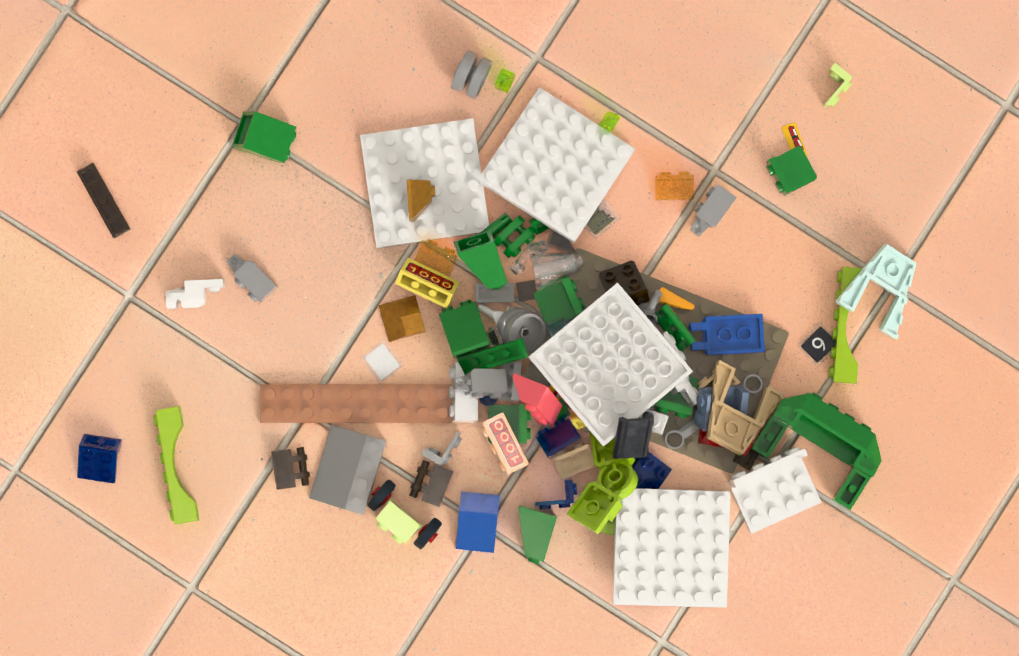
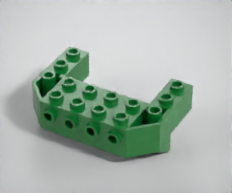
[751,392,882,510]

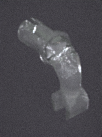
[509,240,549,275]

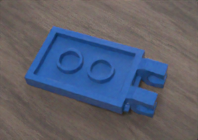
[689,314,765,355]

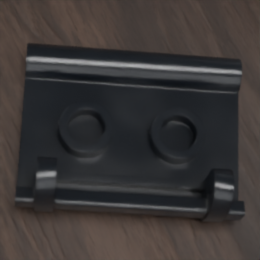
[612,412,654,459]

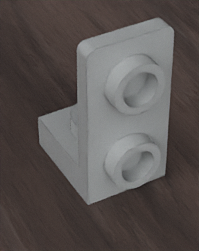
[421,431,462,466]

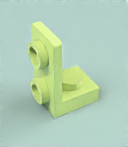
[824,63,853,108]

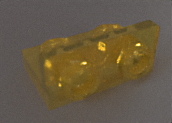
[655,172,694,200]
[414,239,458,277]

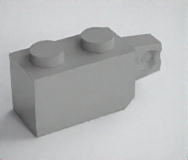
[690,184,737,237]
[227,254,278,303]
[452,369,508,399]

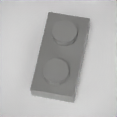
[475,283,514,303]

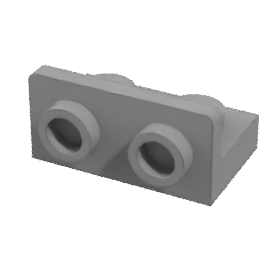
[500,362,522,402]

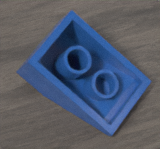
[456,491,500,553]

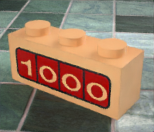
[481,412,529,474]

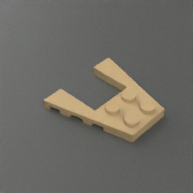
[707,360,784,456]

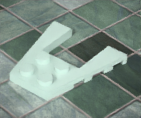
[835,244,916,339]

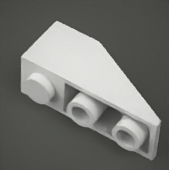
[449,362,478,423]

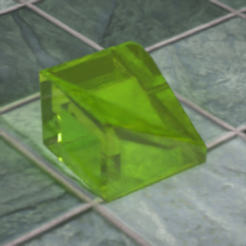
[494,68,515,93]
[598,112,620,133]

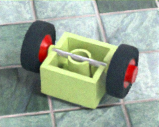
[367,479,442,550]

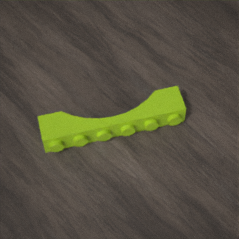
[829,267,863,384]
[153,406,200,524]

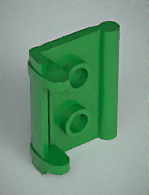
[656,304,696,351]

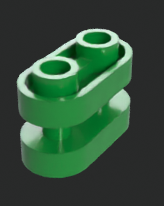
[494,215,536,258]

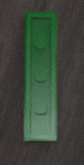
[457,338,528,374]

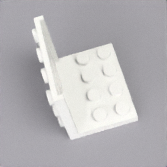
[727,447,822,534]

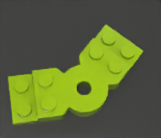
[567,431,638,534]

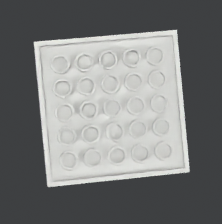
[477,87,635,243]
[360,118,489,248]
[528,283,693,447]
[612,488,731,608]

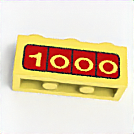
[395,258,460,308]

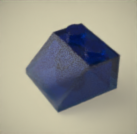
[536,417,581,458]

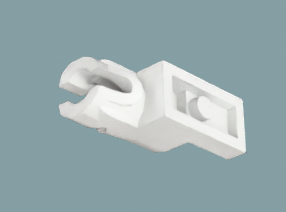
[166,279,225,309]

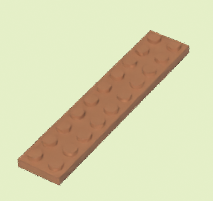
[260,384,452,423]

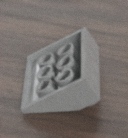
[309,425,387,515]

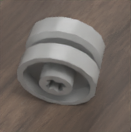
[451,50,493,99]
[496,307,546,354]

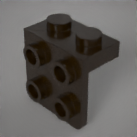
[599,260,650,306]

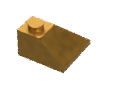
[407,179,435,222]
[379,295,426,342]

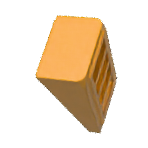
[658,287,695,311]

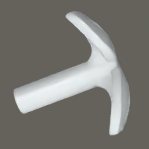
[478,303,510,332]

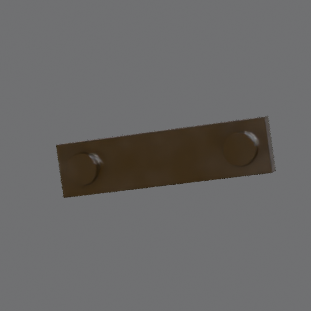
[77,163,131,239]

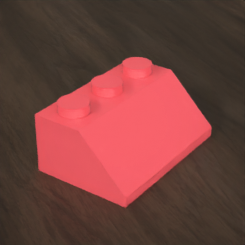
[512,373,563,426]

